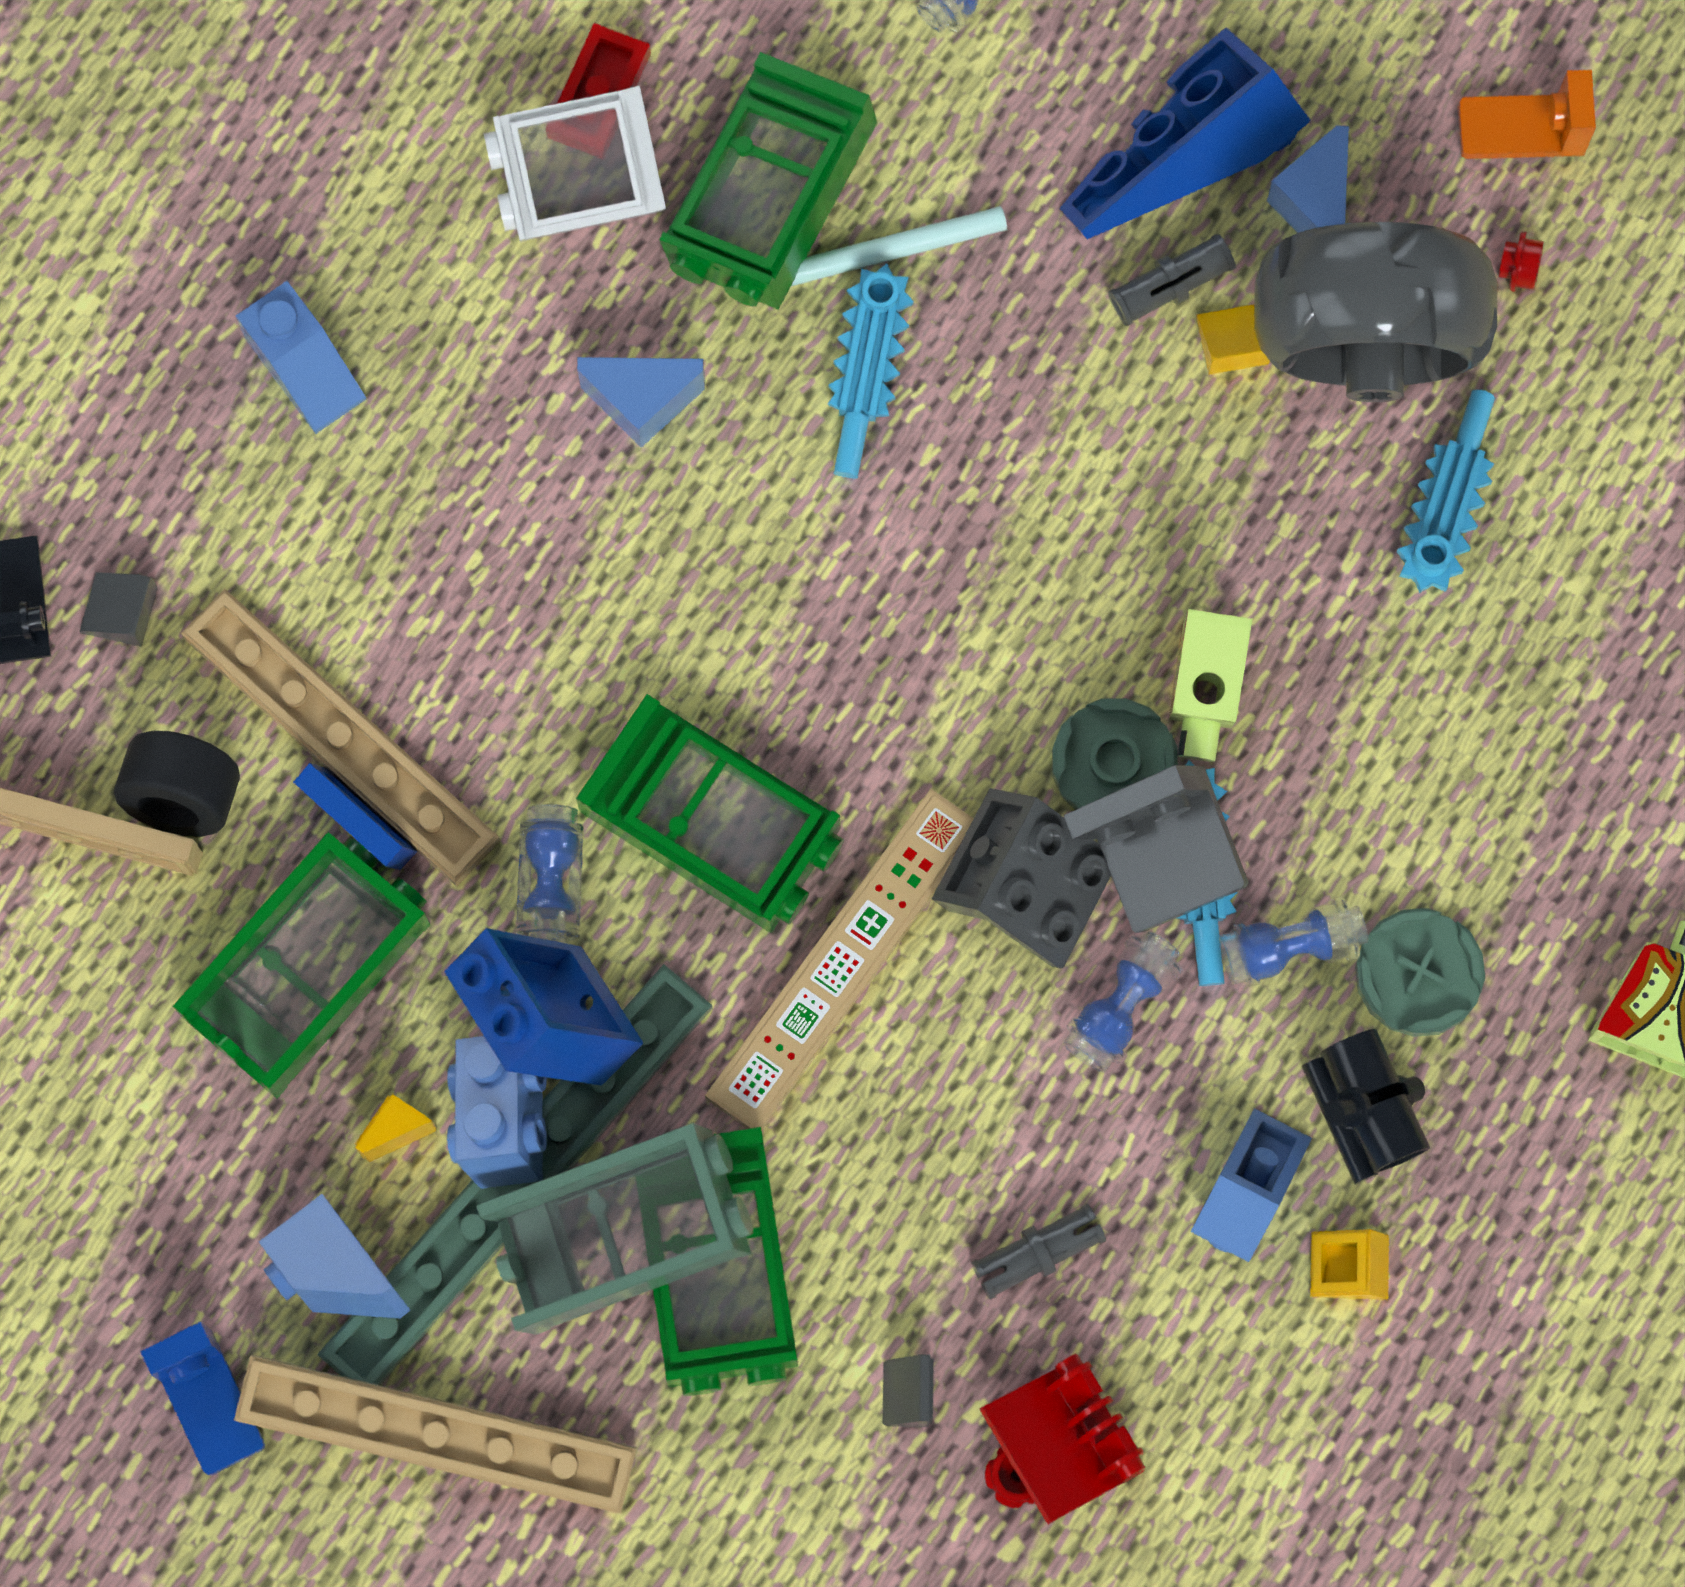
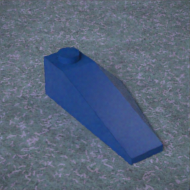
[1059,27,1311,240]

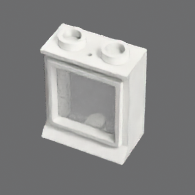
[484,86,666,242]

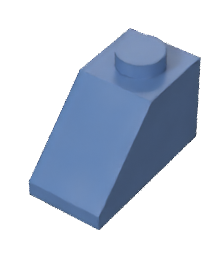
[236,281,366,434]
[1190,1108,1312,1262]
[259,1194,411,1319]

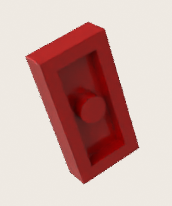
[545,23,651,160]

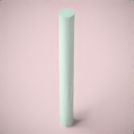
[791,206,1007,286]

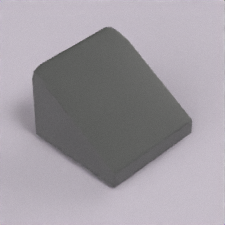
[80,572,158,647]
[882,1355,934,1427]

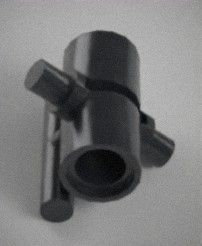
[1301,1028,1430,1185]

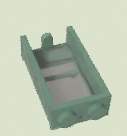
[476,1123,753,1335]

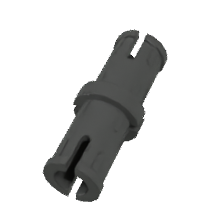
[1108,234,1236,326]
[971,1203,1106,1300]

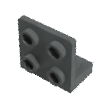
[1064,765,1248,933]
[932,788,1111,969]

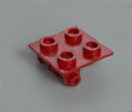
[979,1353,1146,1525]

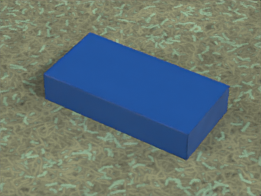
[293,763,418,870]

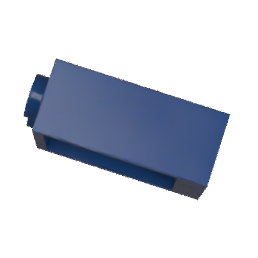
[444,928,644,1086]

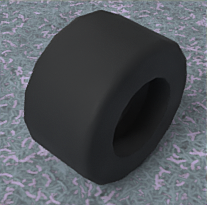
[114,730,240,837]

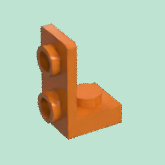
[1458,70,1596,159]

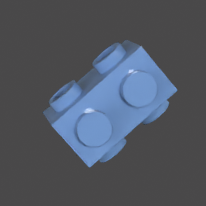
[447,1036,547,1189]

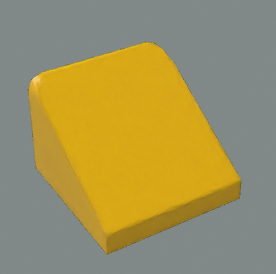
[1196,304,1270,375]
[355,1094,437,1162]
[1310,1229,1389,1300]

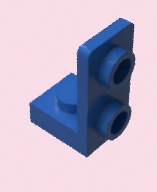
[140,1321,265,1476]

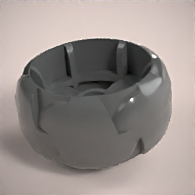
[1254,222,1497,402]

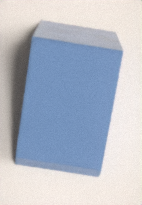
[1267,126,1349,233]
[577,357,705,448]

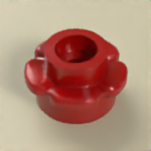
[1499,231,1544,292]
[985,1447,1035,1509]

